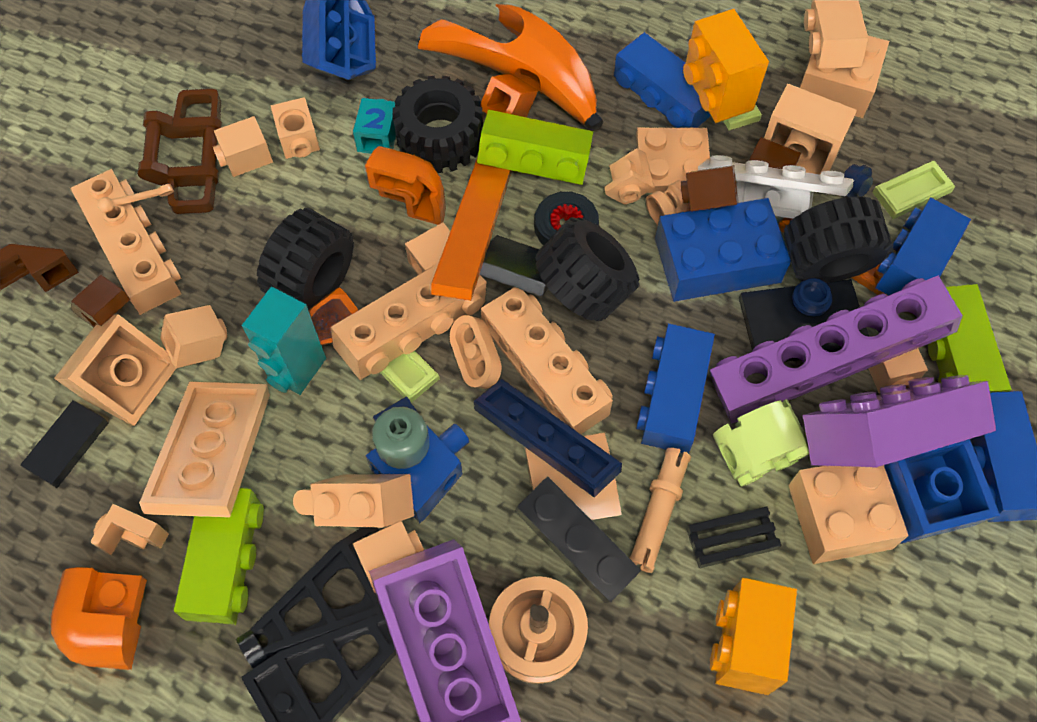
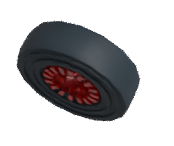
[534,192,599,245]

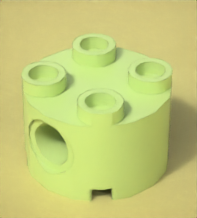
[713,399,809,487]

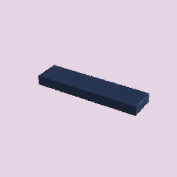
[474,379,622,498]

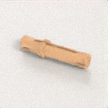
[630,448,691,573]

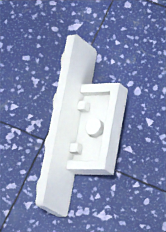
[698,155,854,219]

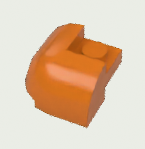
[365,146,446,225]
[51,567,147,670]

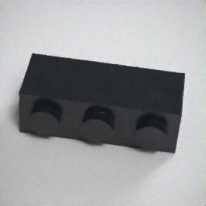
[515,476,641,603]

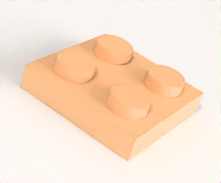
[636,128,710,193]

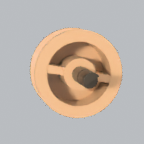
[489,576,588,684]

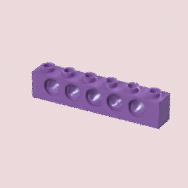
[710,275,963,424]

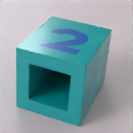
[353,98,396,154]

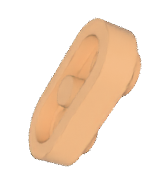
[450,315,502,389]

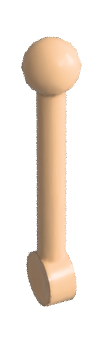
[98,184,174,212]

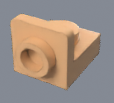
[604,148,654,205]
[91,504,169,555]

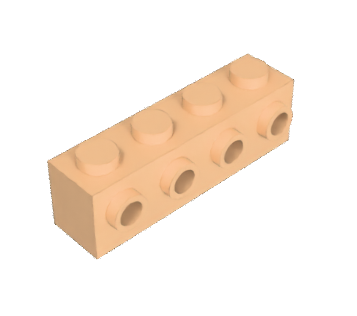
[70,169,182,315]
[330,263,487,380]
[481,287,613,434]

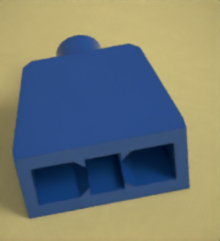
[365,424,470,524]

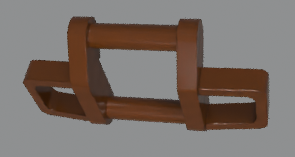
[137,89,222,214]

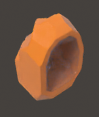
[308,287,358,345]

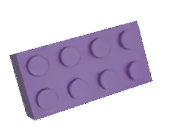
[803,375,996,467]
[369,539,521,722]

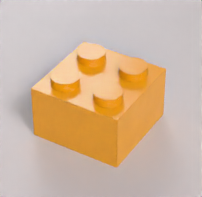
[683,9,769,123]
[710,577,797,695]

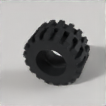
[392,75,483,173]
[783,197,893,283]
[256,208,354,310]
[535,217,640,322]

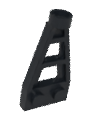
[236,527,383,669]
[241,613,397,722]

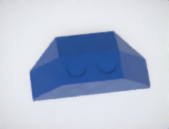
[302,0,376,80]

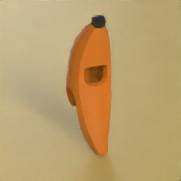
[418,4,603,132]

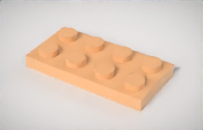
[139,382,270,517]

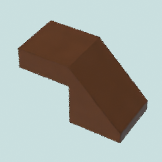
[0,244,79,292]
[71,275,130,328]

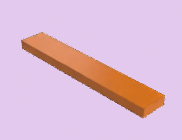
[431,157,512,301]

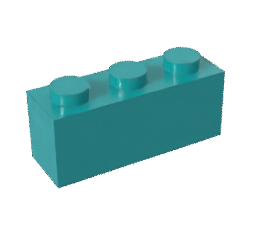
[242,286,326,395]

